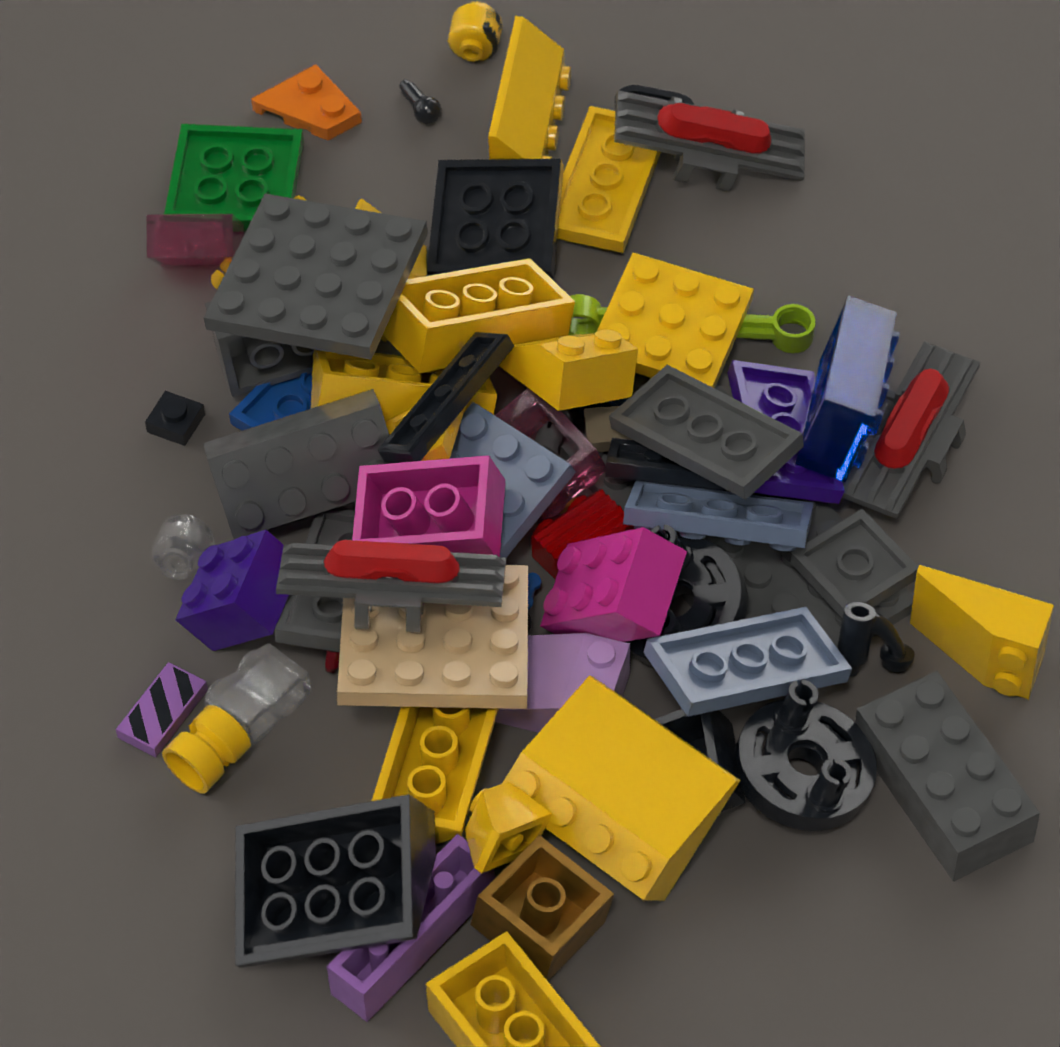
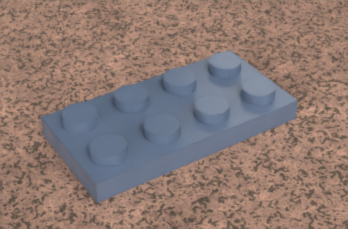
[623,480,814,551]
[643,607,852,717]

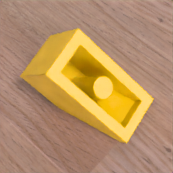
[464,781,552,873]

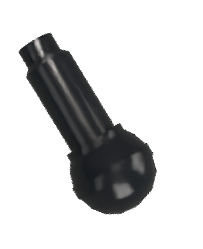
[399,79,442,124]

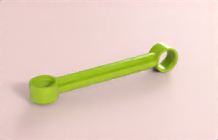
[569,294,816,353]

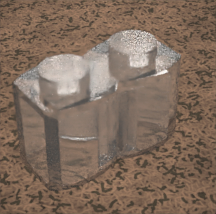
[204,643,311,747]

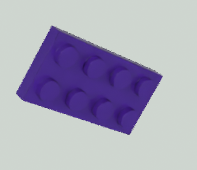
[727,360,845,504]

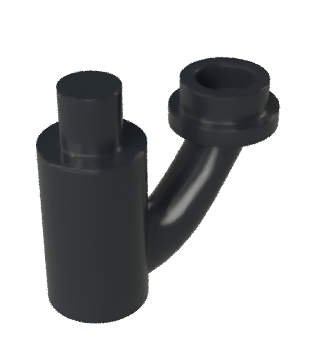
[837,602,915,677]

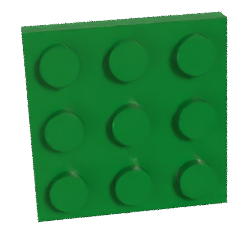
[163,124,304,231]

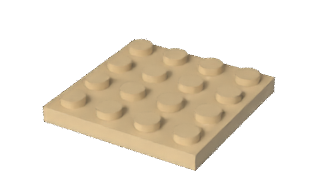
[337,565,528,709]

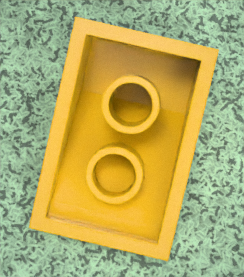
[499,330,638,411]
[910,565,1054,700]

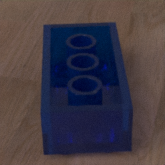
[795,295,900,482]

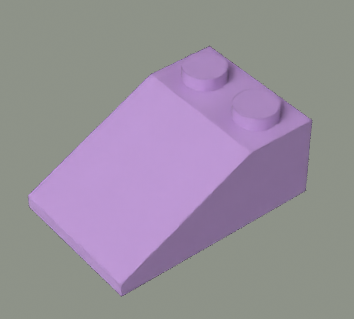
[495,633,630,733]

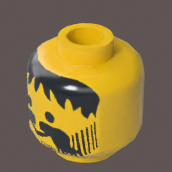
[448,2,503,62]

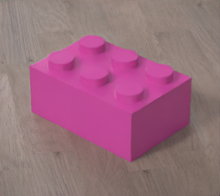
[352,455,506,557]
[540,527,687,642]

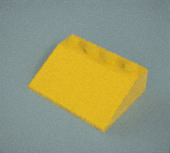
[503,675,740,901]

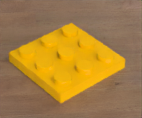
[597,252,754,389]

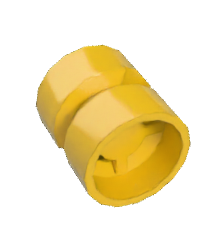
[162,705,251,794]

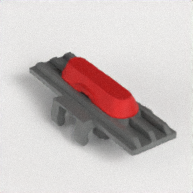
[614,90,805,191]
[842,341,981,518]
[276,540,506,633]

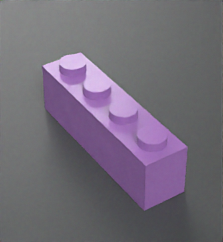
[327,834,495,1022]

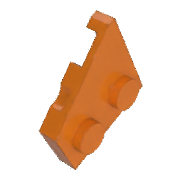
[251,64,362,141]

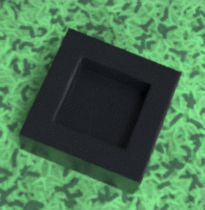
[145,390,205,446]

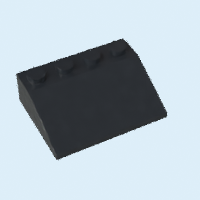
[235,794,436,968]

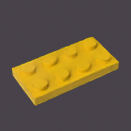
[557,106,661,253]

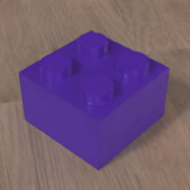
[175,530,289,651]

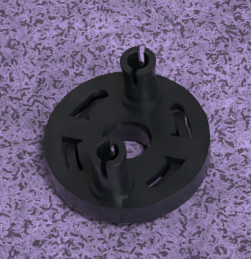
[626,525,748,668]
[733,680,877,831]

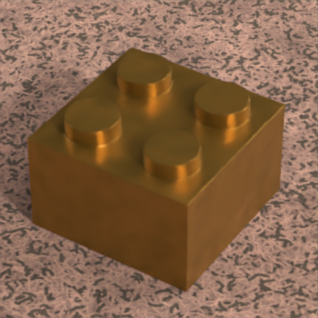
[470,835,614,981]

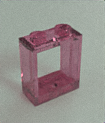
[147,214,244,266]
[495,388,606,525]

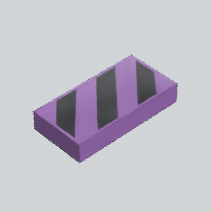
[116,662,208,758]

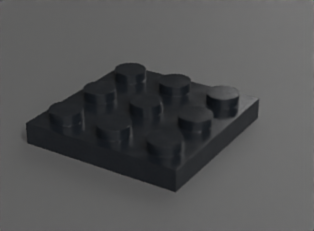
[427,159,564,279]

